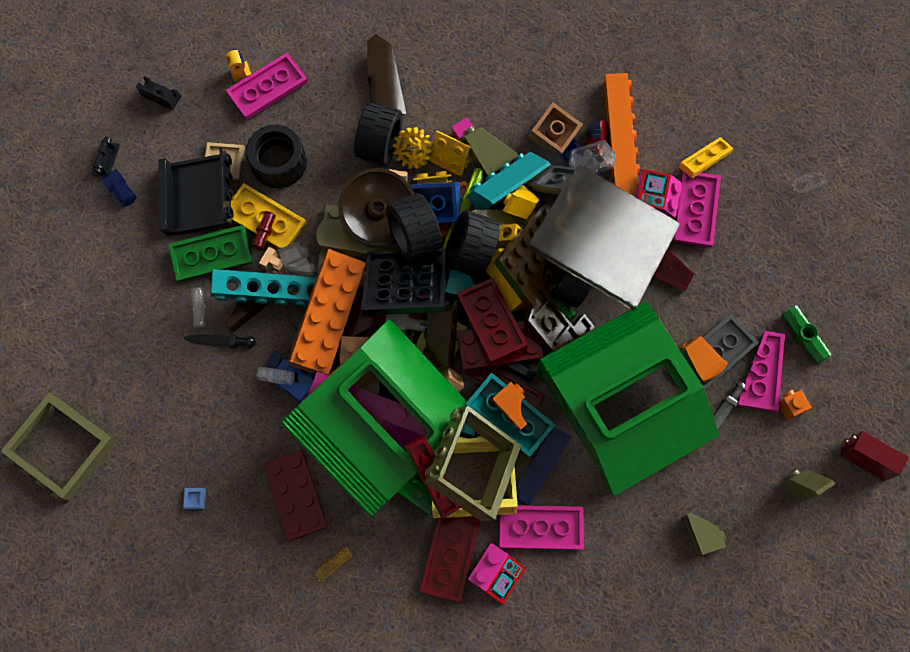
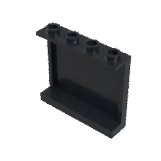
[158,148,234,236]

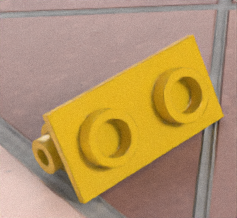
[413,171,451,184]

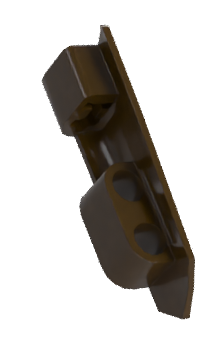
[367,34,406,116]

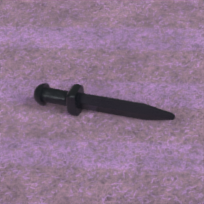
[184,333,256,349]

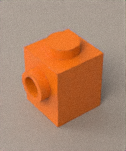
[779,390,812,421]

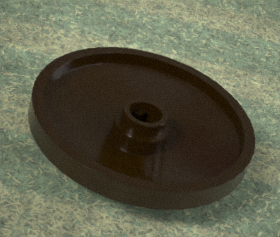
[338,168,414,247]

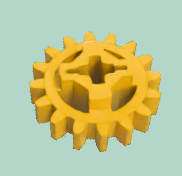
[393,127,434,169]

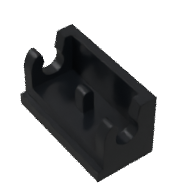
[136,76,182,110]

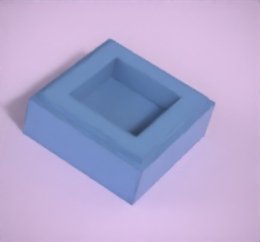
[183,488,206,509]

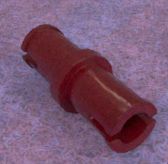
[251,211,276,251]

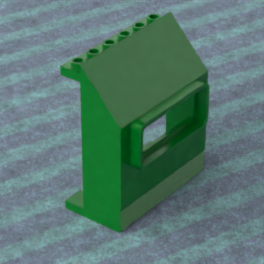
[536,301,720,496]
[279,318,467,517]

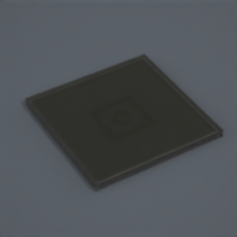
[527,164,680,310]

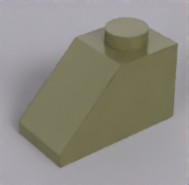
[683,513,727,556]

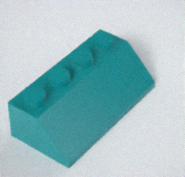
[467,152,551,210]
[465,373,555,457]

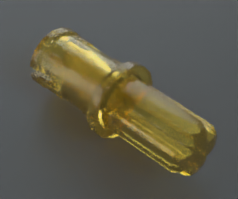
[314,546,354,582]

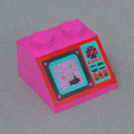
[634,169,682,220]
[468,543,526,604]

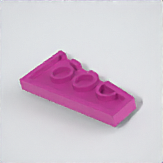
[737,331,785,413]

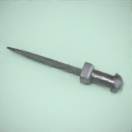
[714,382,745,429]

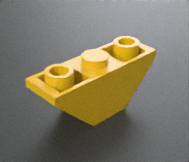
[503,185,539,219]

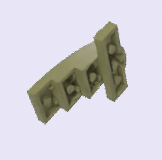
[316,204,399,276]

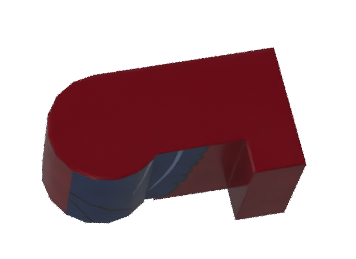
[583,120,609,158]

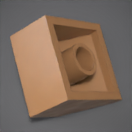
[527,102,583,154]

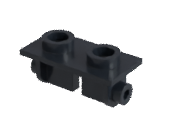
[91,137,120,178]

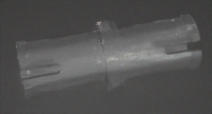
[190,288,206,329]

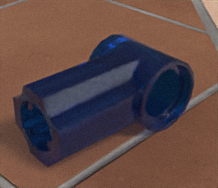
[100,169,137,207]

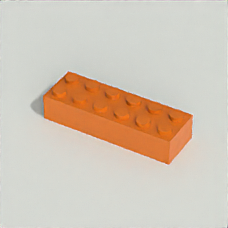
[287,249,366,375]

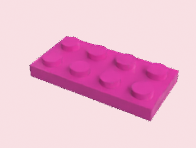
[226,53,308,120]
[673,171,721,248]
[499,505,584,550]

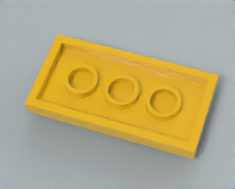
[231,183,307,253]

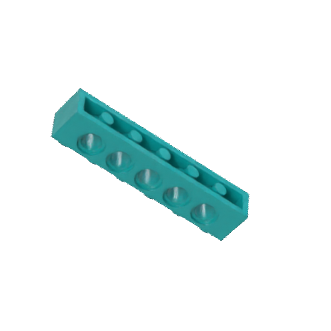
[210,269,317,307]

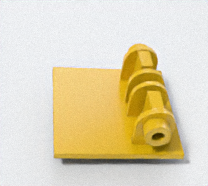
[428,131,471,176]

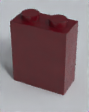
[840,431,909,481]

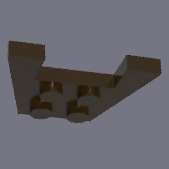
[524,269,595,352]

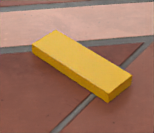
[679,137,734,178]

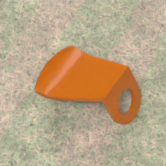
[680,336,728,382]

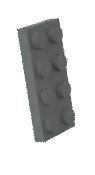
[683,314,759,390]

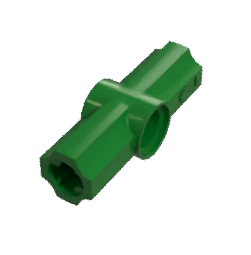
[781,305,832,365]

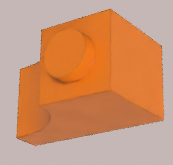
[492,382,527,431]

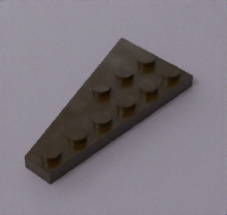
[493,201,557,310]

